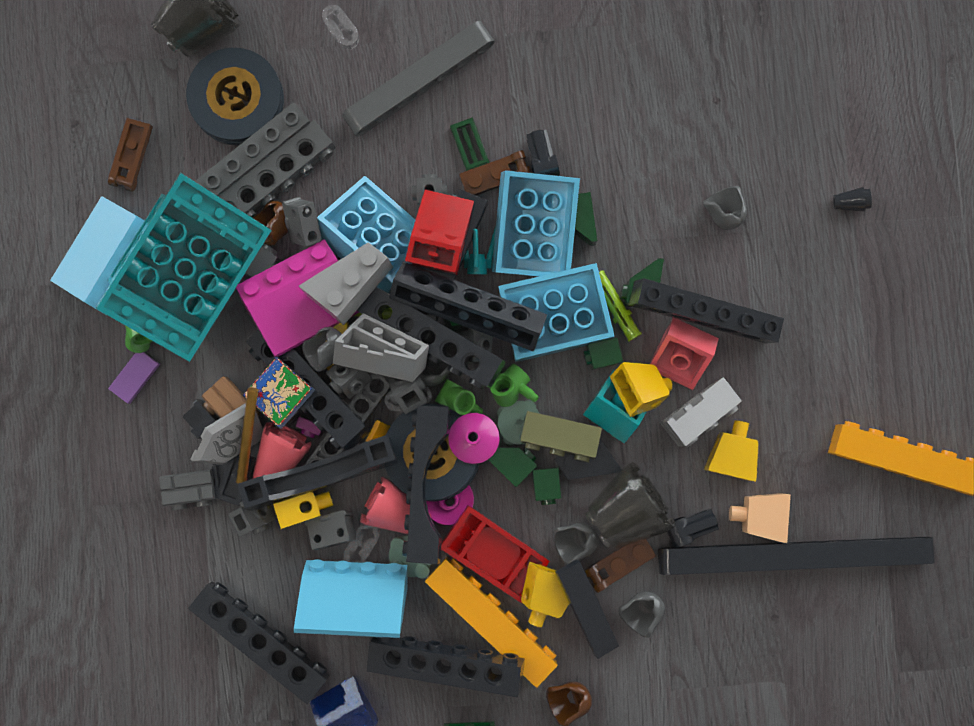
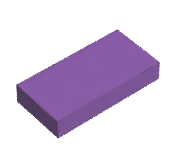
[108,352,160,404]

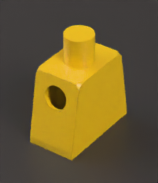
[610,362,672,417]
[704,420,758,482]
[273,491,333,529]
[521,562,569,627]

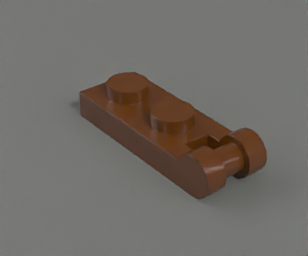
[108,118,153,191]
[459,150,532,195]
[584,534,656,593]

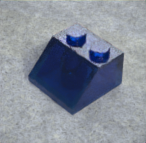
[310,675,379,726]

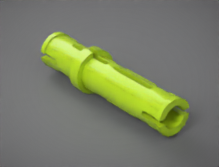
[599,270,642,342]

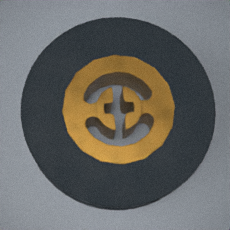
[186,47,284,145]
[385,404,480,502]

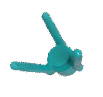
[464,226,496,274]

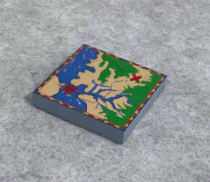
[243,356,315,429]

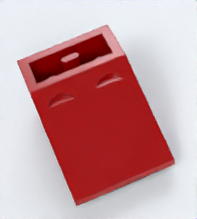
[405,190,474,275]

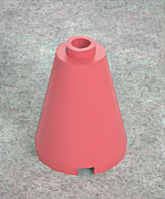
[252,422,311,479]
[360,477,431,534]

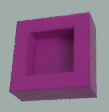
[296,417,324,438]

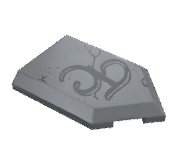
[191,403,263,465]

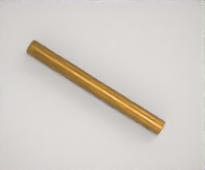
[236,387,258,484]

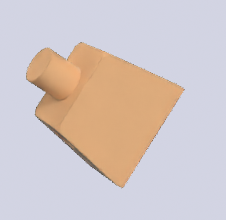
[729,493,791,543]

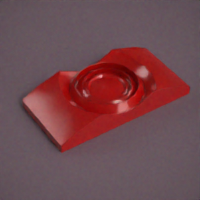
[441,505,550,603]

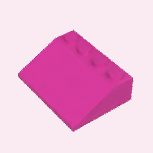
[236,239,360,357]

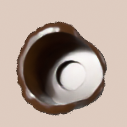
[253,201,289,246]
[546,681,592,726]

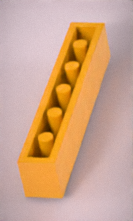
[828,421,974,496]
[425,557,558,688]

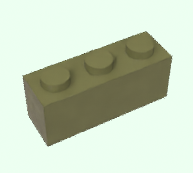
[520,411,602,463]

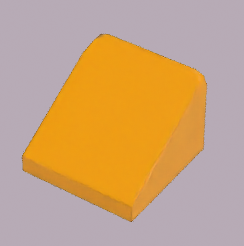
[366,420,390,442]

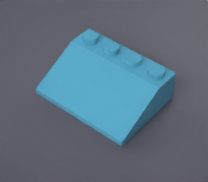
[492,170,580,276]
[313,176,415,294]
[50,196,145,315]
[498,263,615,362]
[294,559,407,638]

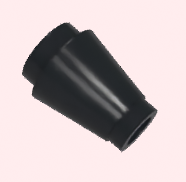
[833,187,872,212]

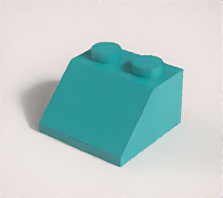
[583,369,647,443]

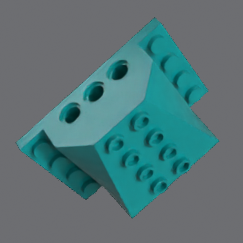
[96,173,271,362]

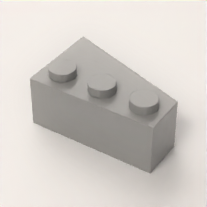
[299,242,393,325]
[333,314,429,382]
[660,377,741,448]

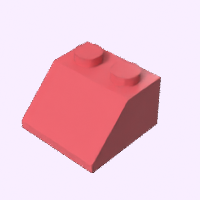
[650,318,719,390]

